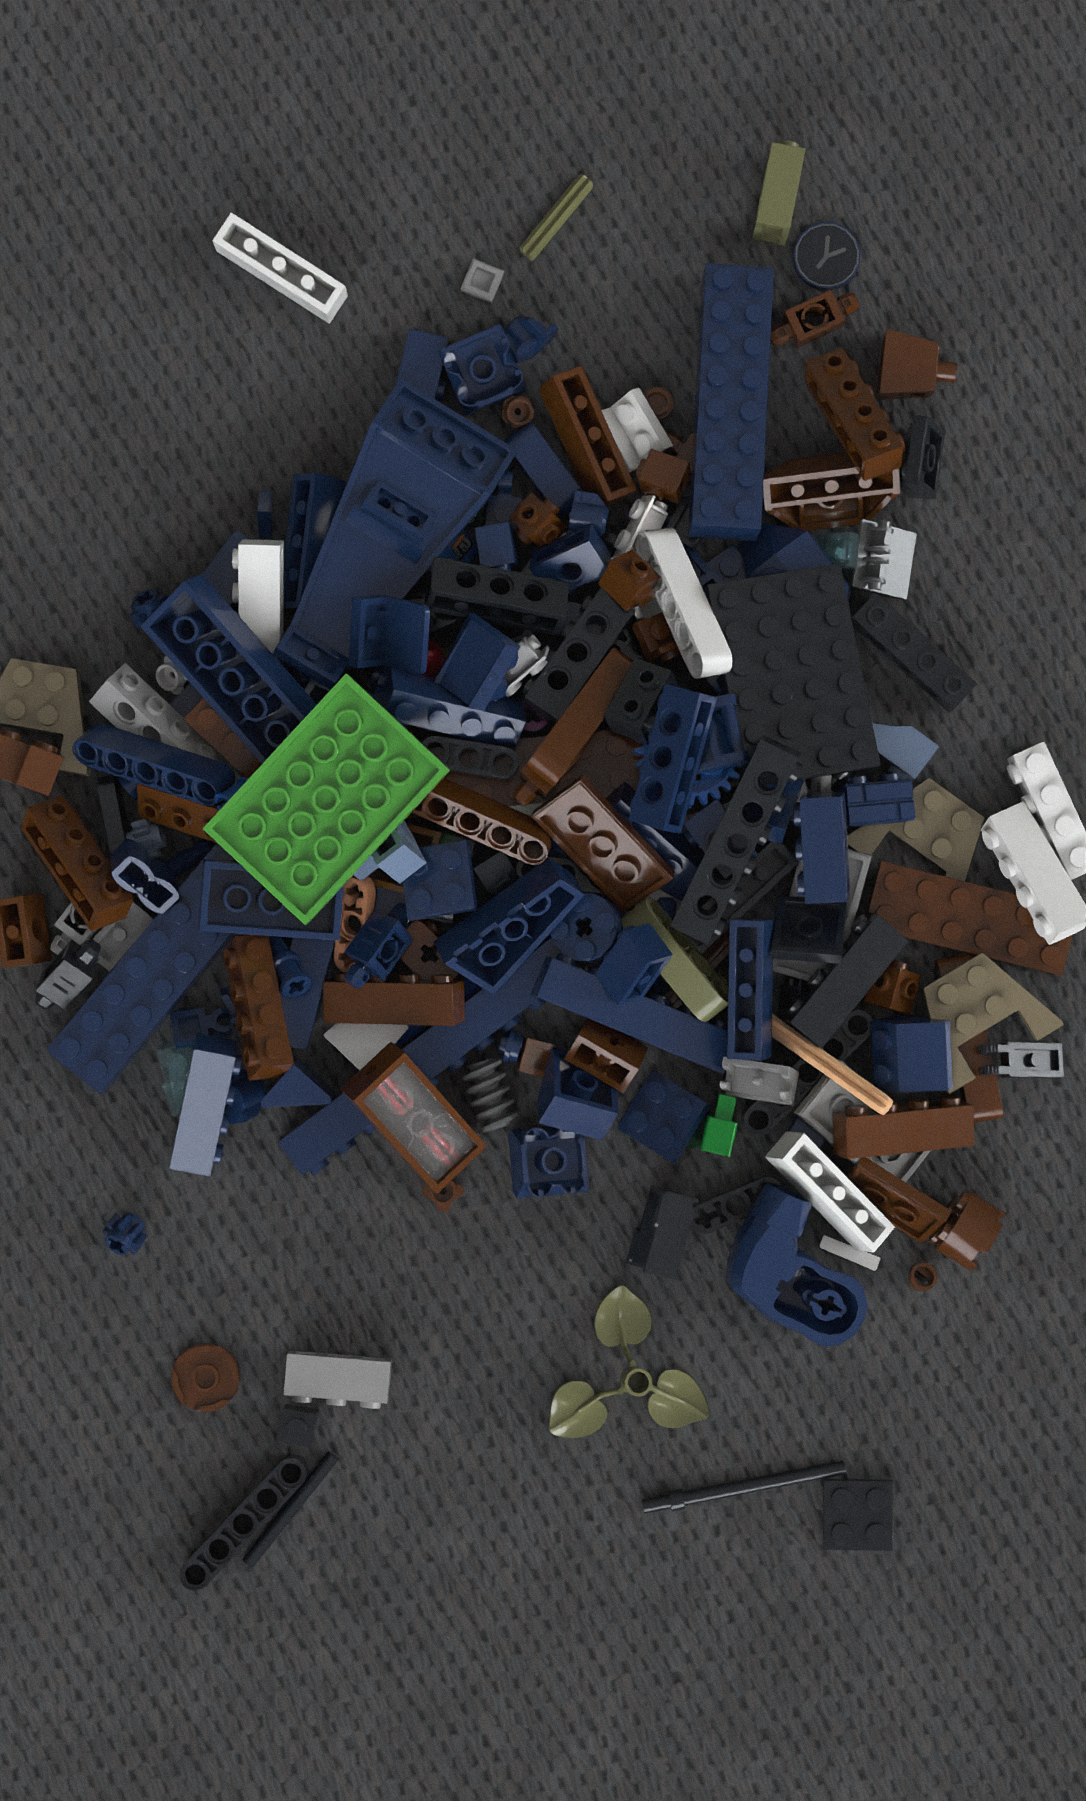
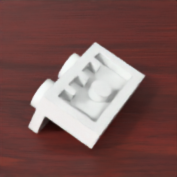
[601,388,673,472]

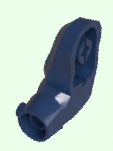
[725,1182,867,1346]

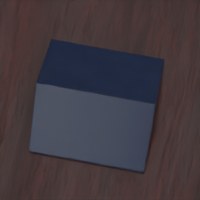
[261,1059,335,1108]

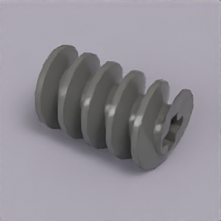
[462,1058,518,1134]

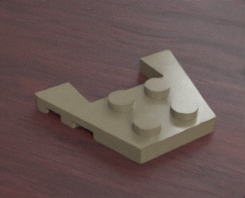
[0,658,91,776]
[847,778,984,881]
[922,953,1064,1094]

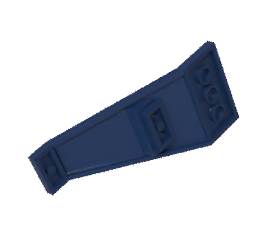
[272,379,518,690]

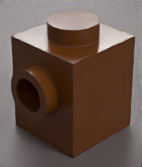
[636,449,691,504]
[598,549,661,611]

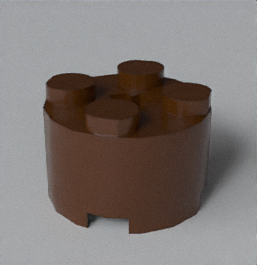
[929,1191,1006,1271]

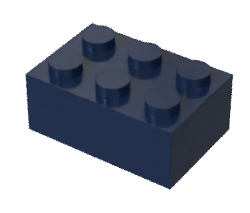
[794,791,850,904]

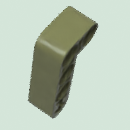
[621,897,729,1022]

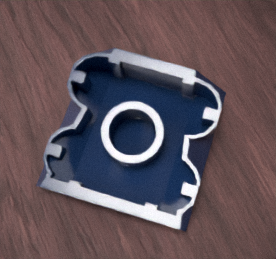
[438,324,527,416]
[433,613,520,711]
[508,1126,589,1198]

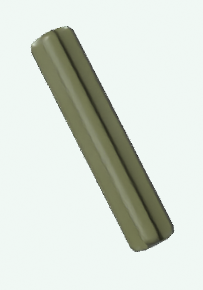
[520,174,593,260]

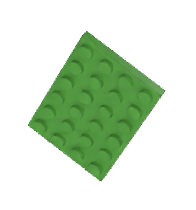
[203,673,450,925]

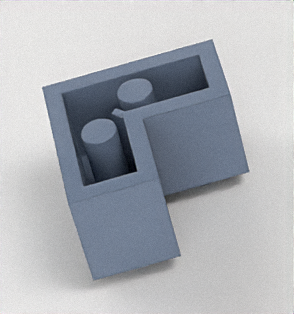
[354,820,427,884]

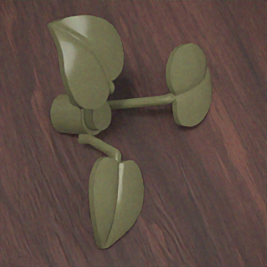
[548,1285,709,1438]

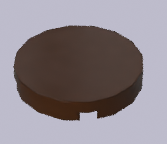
[171,1343,240,1412]

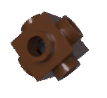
[508,493,569,547]
[864,960,921,1015]

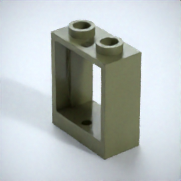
[752,140,806,246]

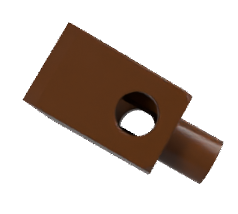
[876,329,957,400]

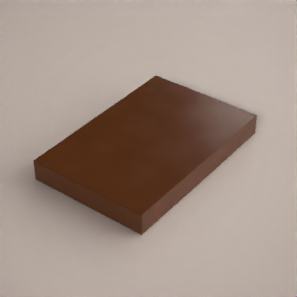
[845,1157,951,1243]

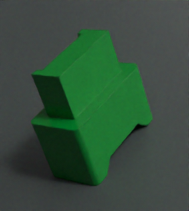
[699,1094,738,1157]

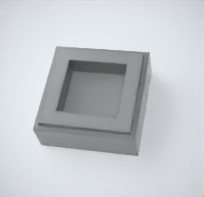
[460,258,504,304]

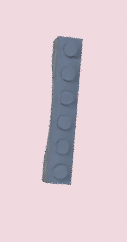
[872,722,939,781]

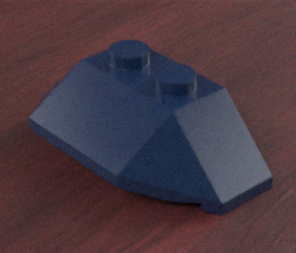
[739,523,849,599]

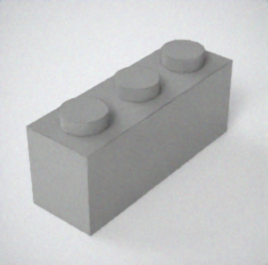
[284,1350,392,1409]

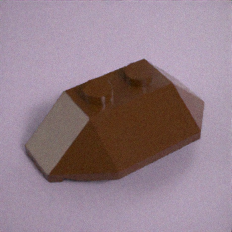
[763,452,900,531]

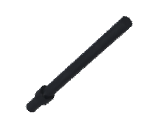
[642,1460,847,1514]

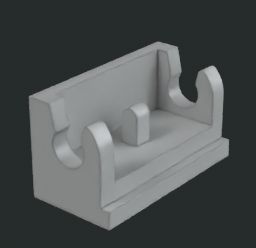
[720,1057,799,1106]

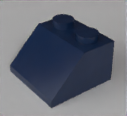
[871,1014,953,1092]
[538,1047,618,1140]

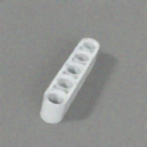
[635,528,733,678]

